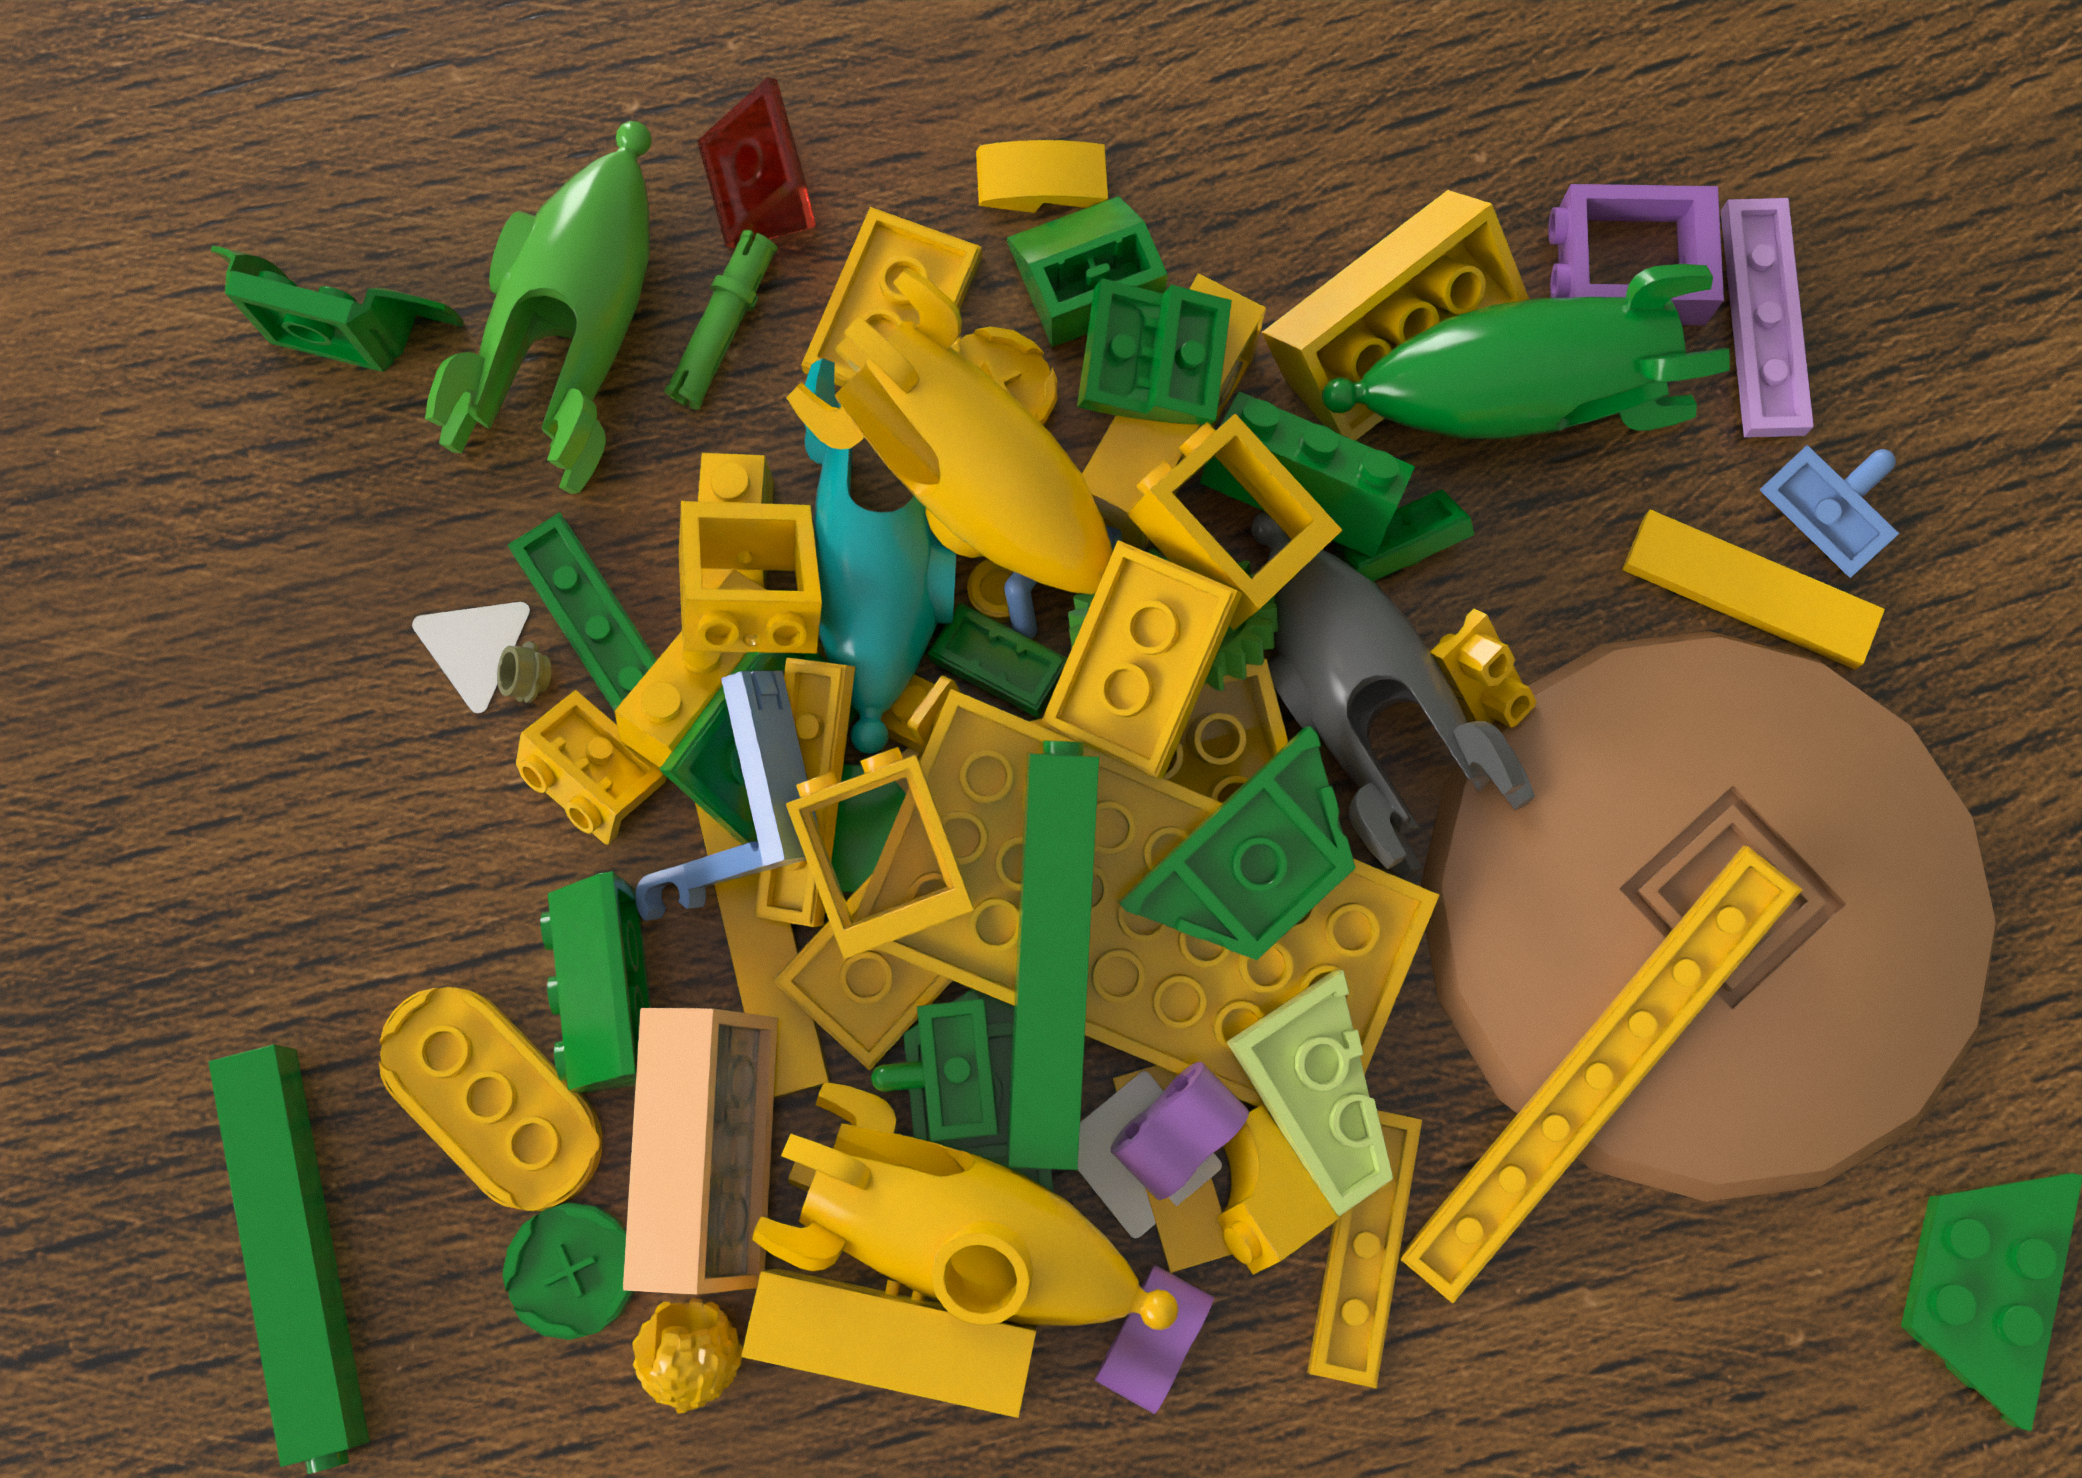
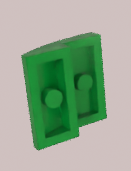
[1077,278,1232,425]

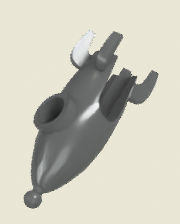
[1251,511,1535,879]

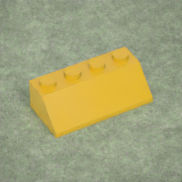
[1262,190,1530,441]

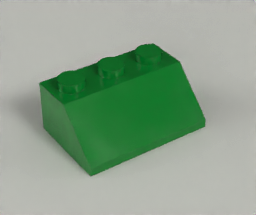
[1199,391,1415,558]
[540,871,651,1094]

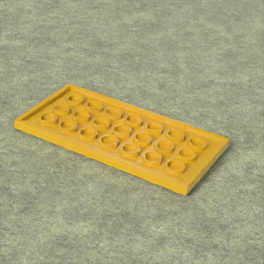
[853,689,1439,1111]

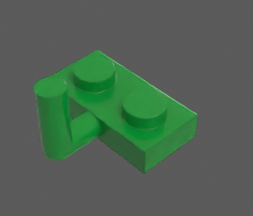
[871,999,999,1142]

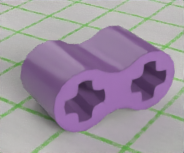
[1110,1062,1249,1200]
[1094,1264,1214,1414]

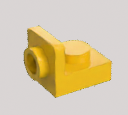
[881,675,961,754]

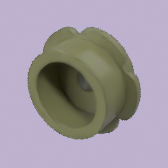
[497,641,551,703]

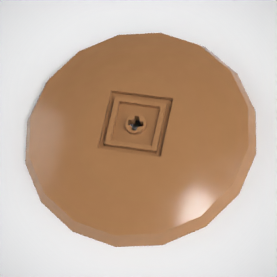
[1420,631,1997,1202]

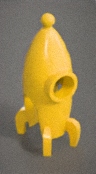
[786,268,1113,595]
[752,1082,1179,1331]

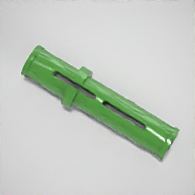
[664,230,778,410]

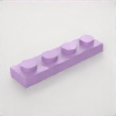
[1721,198,1814,437]

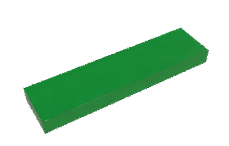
[507,512,657,712]

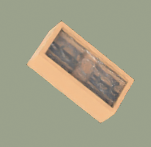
[623,1008,778,1295]

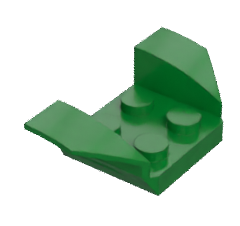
[211,245,464,372]

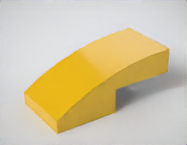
[976,140,1108,213]

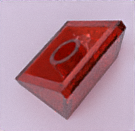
[697,77,817,248]

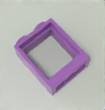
[1548,184,1724,325]

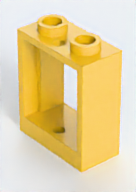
[1127,414,1342,630]
[679,501,822,653]
[786,747,974,959]

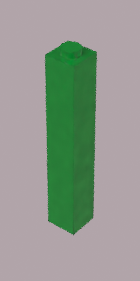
[1007,740,1099,1170]
[208,1044,370,1474]

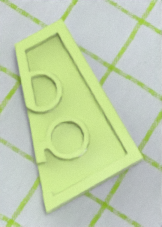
[1227,970,1393,1216]

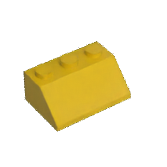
[615,569,828,767]

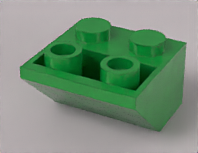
[1007,196,1168,347]

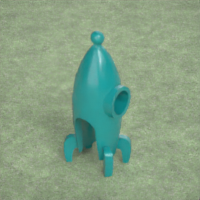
[804,358,956,754]

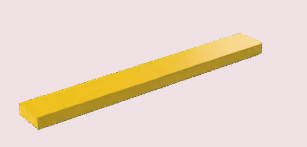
[1400,845,1803,1303]

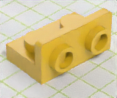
[516,690,667,845]

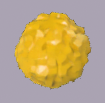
[632,1298,743,1414]

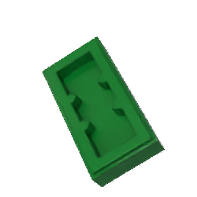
[1332,489,1474,581]
[928,603,1068,718]

